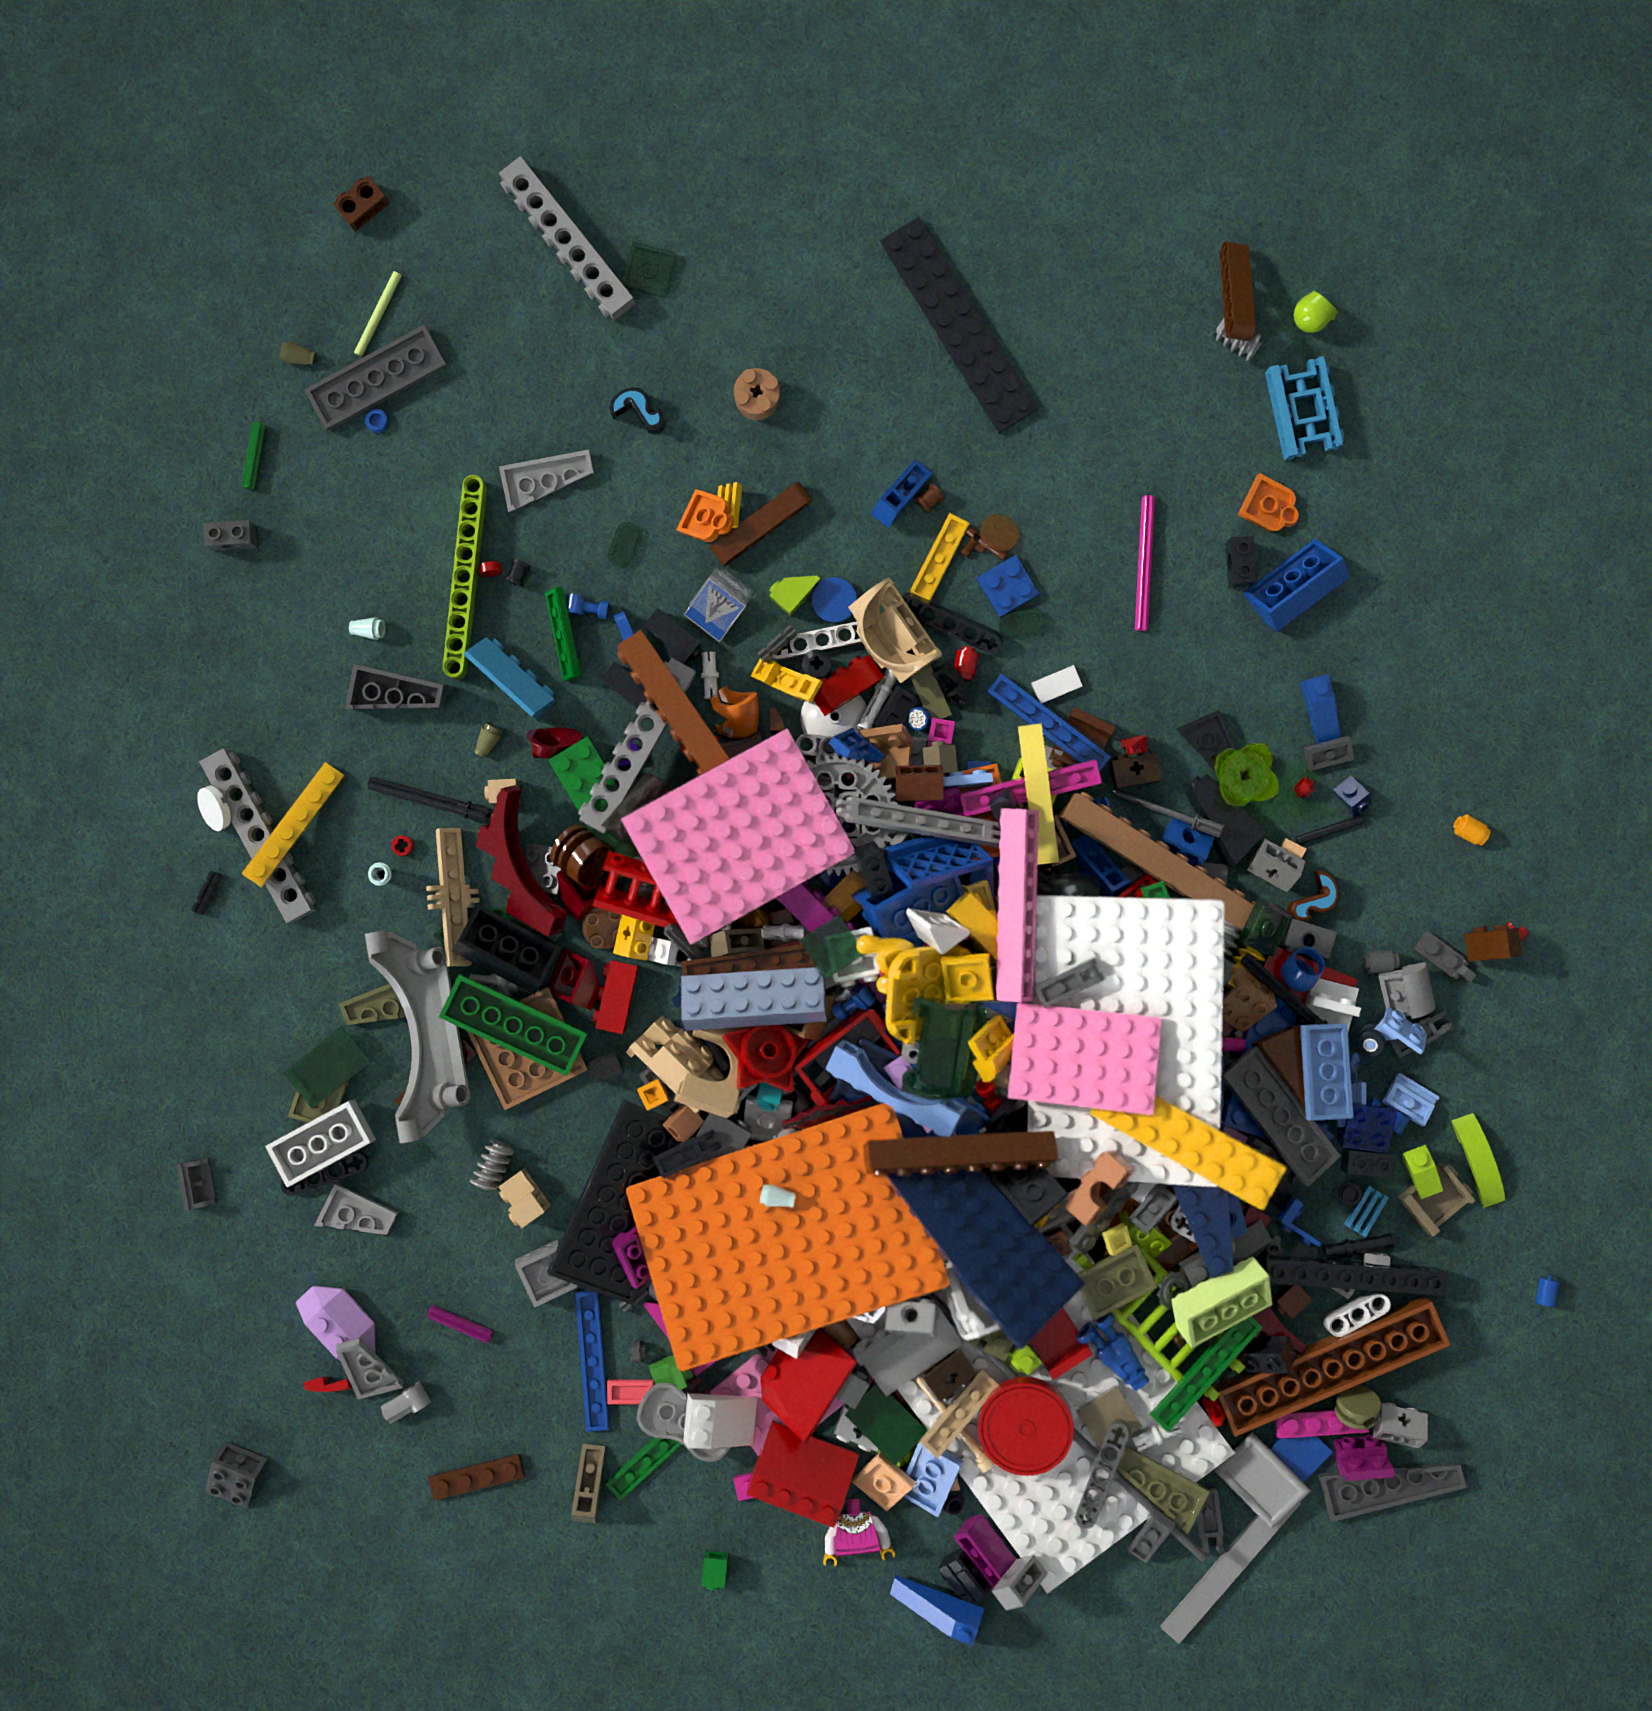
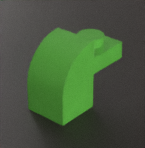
[648,1355,693,1391]

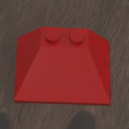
[761,1327,858,1443]

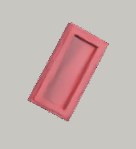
[607,1379,654,1404]

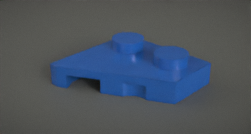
[829,728,886,763]

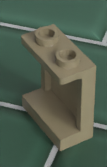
[1397,1163,1475,1237]

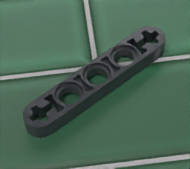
[902,592,1003,653]

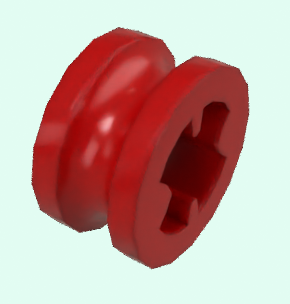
[391,836,414,856]

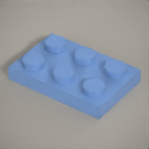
[904,1443,964,1517]

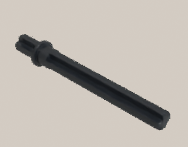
[368,777,490,821]
[1240,953,1328,1025]

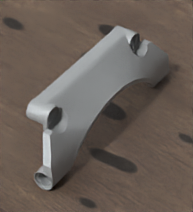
[365,931,471,1143]

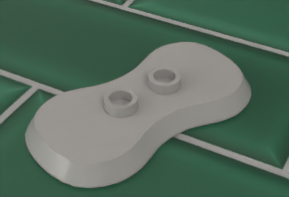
[637,1383,731,1462]

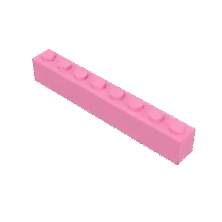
[996,809,1039,1002]

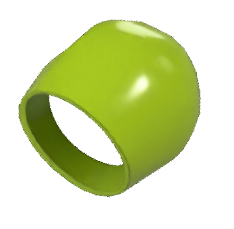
[1294,291,1338,333]

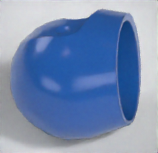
[1281,947,1325,992]

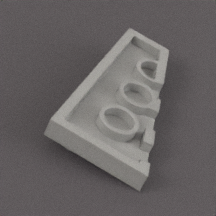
[499,450,594,512]

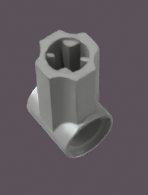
[381,1381,431,1424]

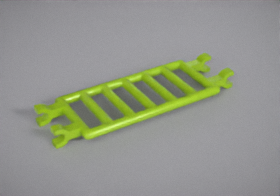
[1072,1227,1245,1401]

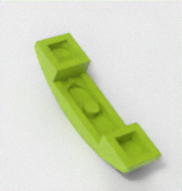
[1451,1113,1505,1208]

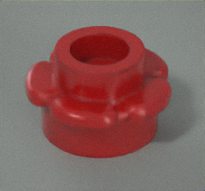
[1293,777,1314,798]

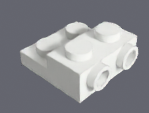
[825,927,880,988]

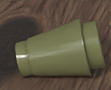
[280,341,316,365]
[474,722,503,758]

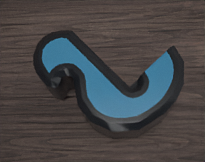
[609,387,665,434]

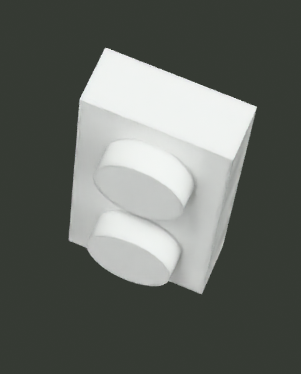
[647,937,678,966]

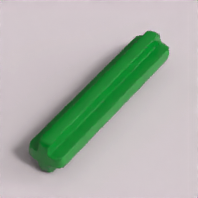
[241,422,266,490]

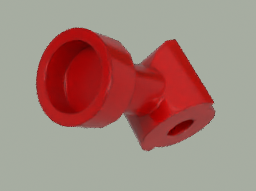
[976,1079,1005,1115]

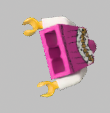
[823,1499,895,1566]

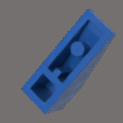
[871,459,933,528]
[1300,674,1340,744]
[1070,834,1130,897]

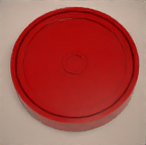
[978,1377,1074,1476]

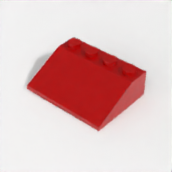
[746,1420,859,1528]

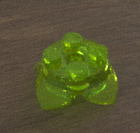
[1215,743,1279,807]

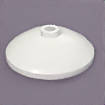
[801,695,867,752]

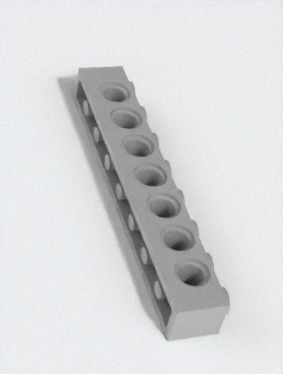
[499,156,635,321]
[578,658,696,835]
[199,748,316,923]

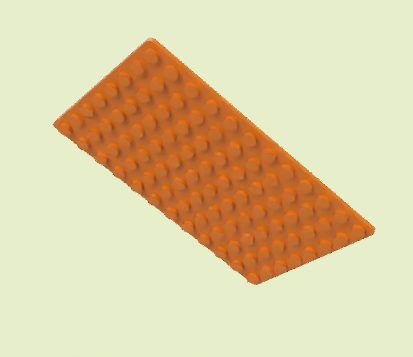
[626,1103,950,1371]

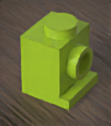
[1007,1343,1042,1375]

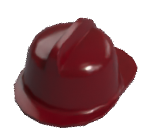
[526,727,582,759]

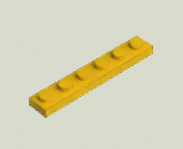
[241,762,344,888]

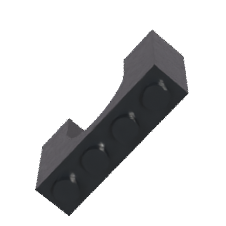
[600,608,702,709]

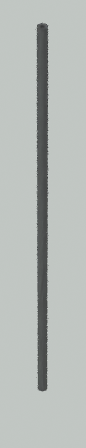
[922,1292,1208,1562]

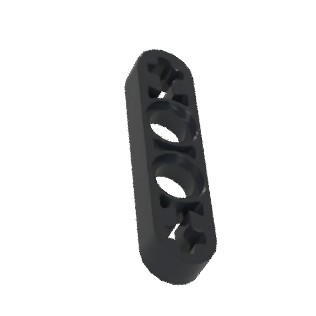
[280,1151,369,1196]

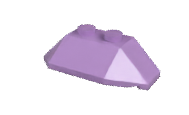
[296,1286,376,1360]

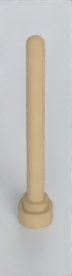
[916,1377,995,1473]

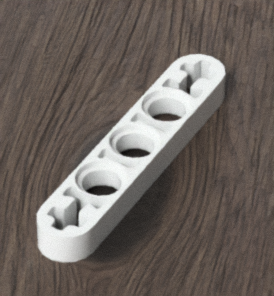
[772,622,863,660]

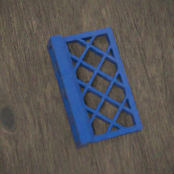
[883,836,994,889]

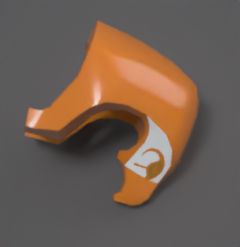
[710,686,759,739]

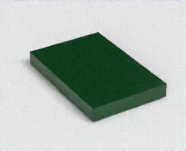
[845,1382,928,1465]

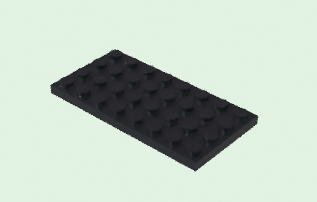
[547,1099,699,1305]

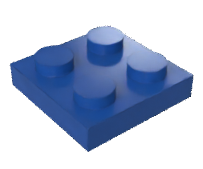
[976,555,1039,618]

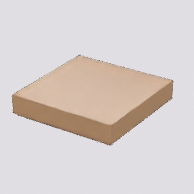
[851,1452,916,1512]

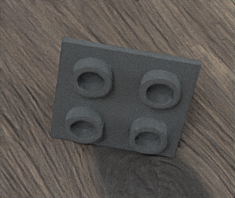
[524,843,561,894]

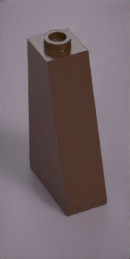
[1250,1025,1306,1110]

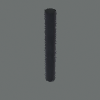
[1295,815,1364,845]

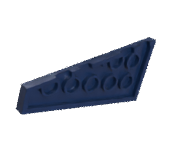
[1172,1120,1234,1278]

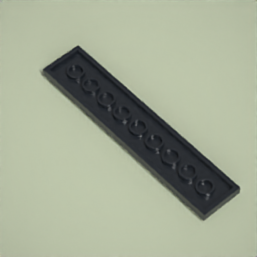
[880,217,1038,434]

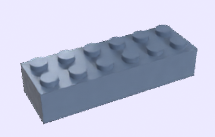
[681,967,827,1031]

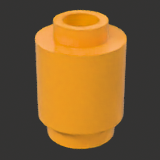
[1453,814,1491,845]

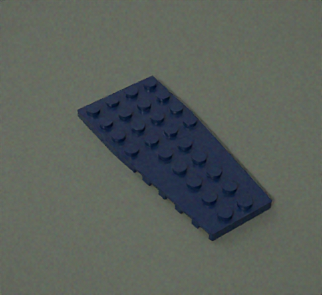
[884,1130,1085,1350]

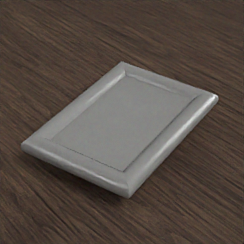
[1213,1432,1311,1529]

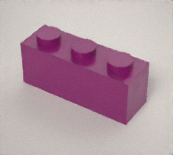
[953,1514,1017,1589]

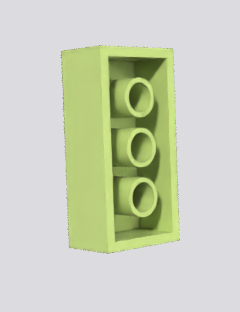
[1172,1256,1272,1348]

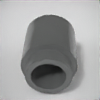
[1362,950,1399,974]

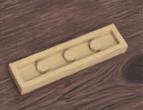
[919,1369,999,1459]

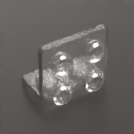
[690,567,757,632]

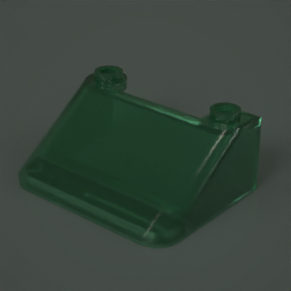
[901,997,987,1100]

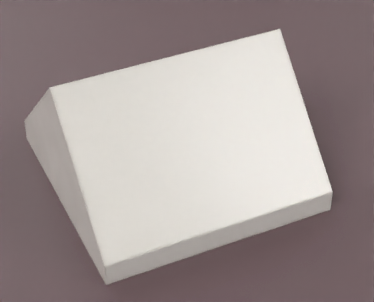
[906,908,970,954]

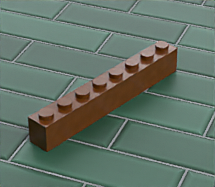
[863,1131,1058,1178]

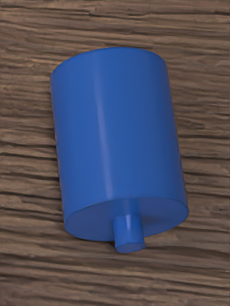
[1536,1274,1560,1307]

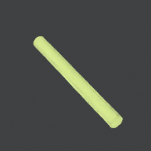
[354,271,402,357]

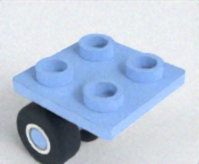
[1356,1007,1427,1058]

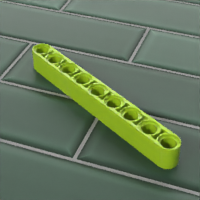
[443,475,487,680]

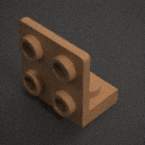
[860,724,913,781]
[1222,965,1277,1033]

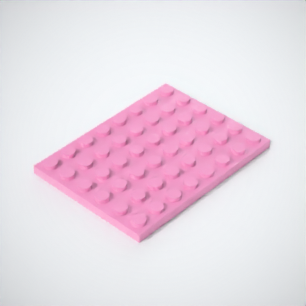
[621,728,855,945]

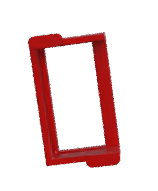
[793,1009,901,1112]

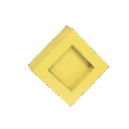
[1102,1223,1133,1256]

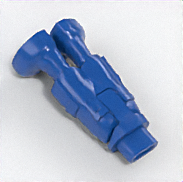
[1076,1312,1150,1391]

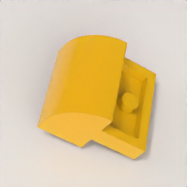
[968,1015,1014,1082]

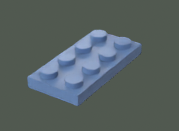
[1300,1024,1353,1120]

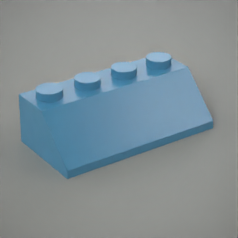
[464,637,557,721]

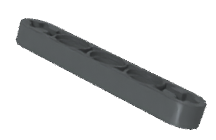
[1075,1419,1131,1529]

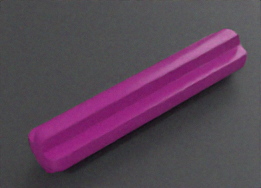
[427,1306,493,1343]

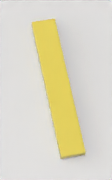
[1018,723,1059,865]

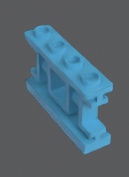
[1265,356,1344,461]

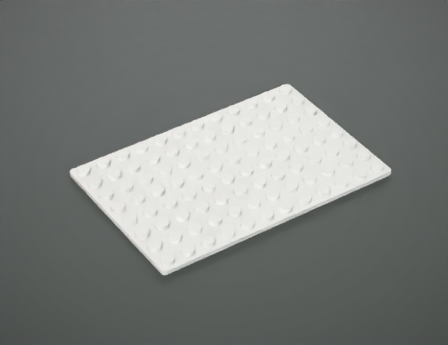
[1028,895,1224,1187]

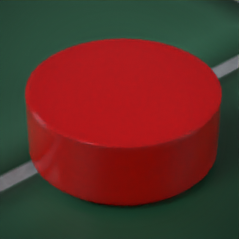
[478,561,502,577]

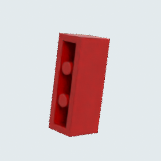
[813,655,884,716]
[593,960,639,1034]

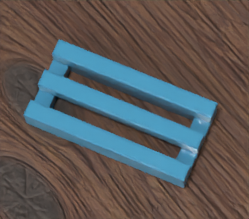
[1344,1185,1389,1237]

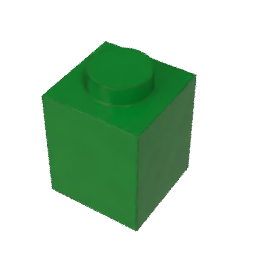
[701,1551,728,1590]

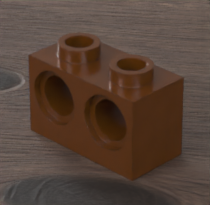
[333,175,390,232]

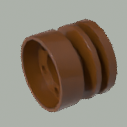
[550,824,613,886]

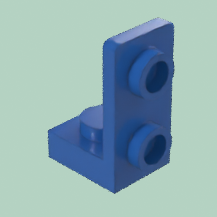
[1276,1197,1322,1247]

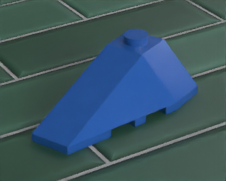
[890,1575,984,1646]

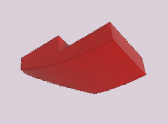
[1120,735,1148,756]
[304,1377,353,1392]
[1202,1394,1226,1427]

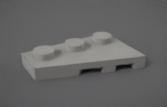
[314,1183,399,1235]
[336,1338,403,1399]

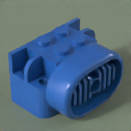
[851,860,964,948]

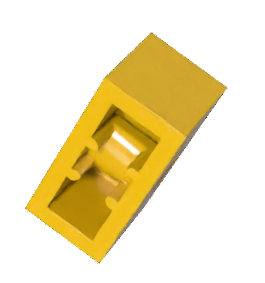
[613,915,655,961]

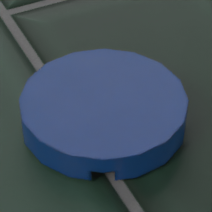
[812,577,857,623]

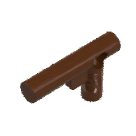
[960,527,1007,560]

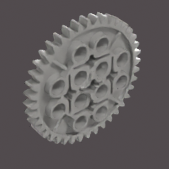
[807,753,898,876]

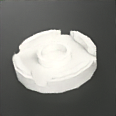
[198,785,231,831]

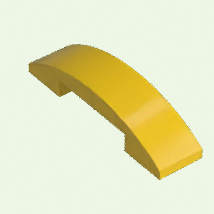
[751,659,822,703]

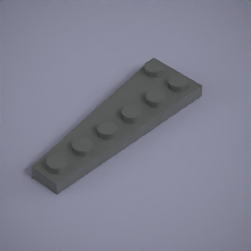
[1318,1462,1467,1522]

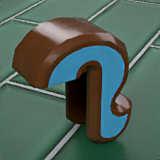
[1287,871,1340,921]

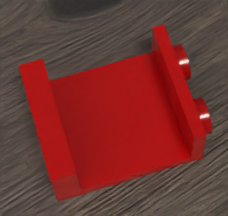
[1029,1308,1093,1380]

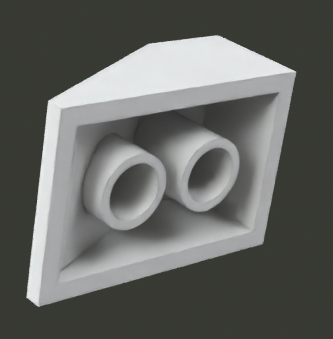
[683,1393,757,1449]

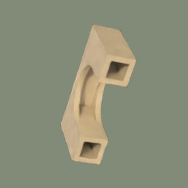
[674,1027,750,1118]

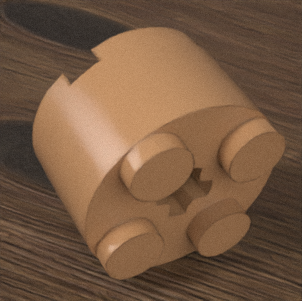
[734,368,780,421]

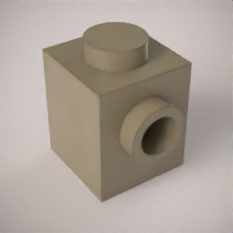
[923,741,958,775]

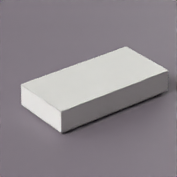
[1031,665,1083,704]

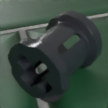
[504,558,531,588]

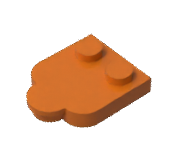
[1237,473,1299,532]
[676,489,734,542]

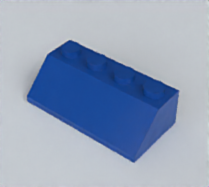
[1243,539,1350,632]

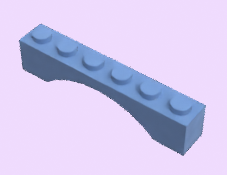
[825,1039,967,1136]

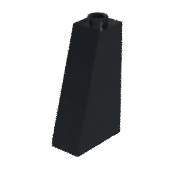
[1185,774,1266,867]

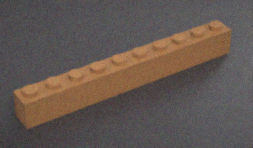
[1058,792,1269,939]

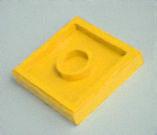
[941,953,995,1003]

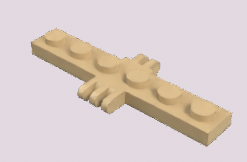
[426,828,480,967]

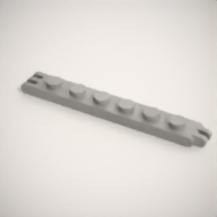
[836,797,1001,847]

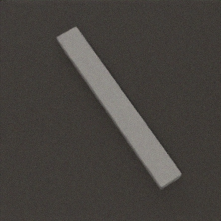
[1160,1502,1301,1644]

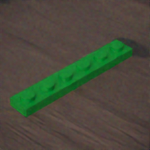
[1149,1316,1262,1433]

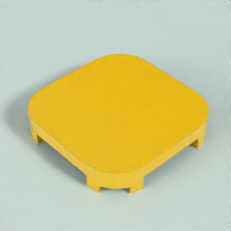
[886,944,974,1045]

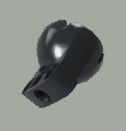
[1037,863,1101,897]

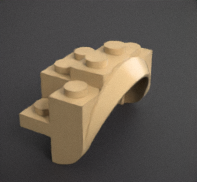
[848,577,942,683]
[626,1015,726,1113]

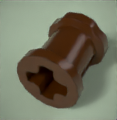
[915,484,945,514]

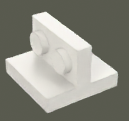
[1301,979,1361,1031]

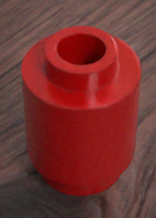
[954,646,979,681]

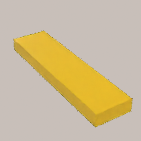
[909,513,970,601]

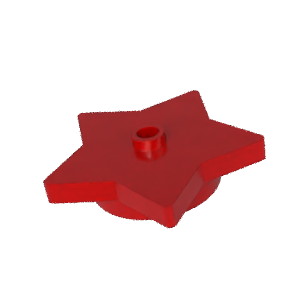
[722,1025,809,1093]

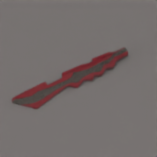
[781,1095,883,1130]

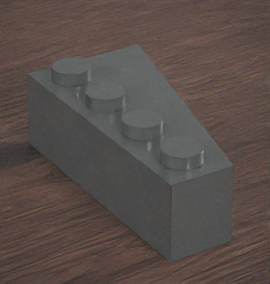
[345,664,450,709]

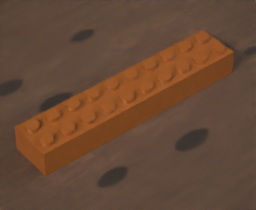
[1212,1296,1450,1437]

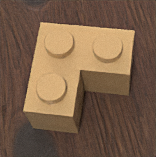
[499,1168,551,1229]

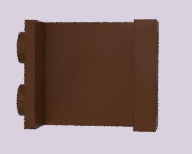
[1048,707,1116,768]

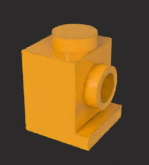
[637,1079,669,1111]

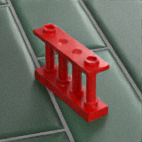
[593,851,683,932]

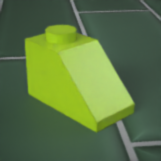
[769,576,820,617]
[1401,1145,1443,1200]

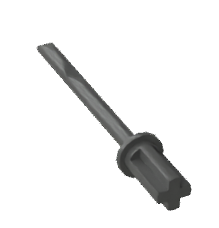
[1112,789,1224,838]

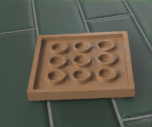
[467,987,589,1110]

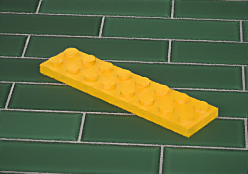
[1089,1095,1286,1210]

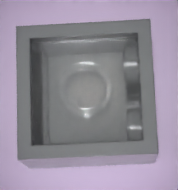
[515,1239,577,1308]

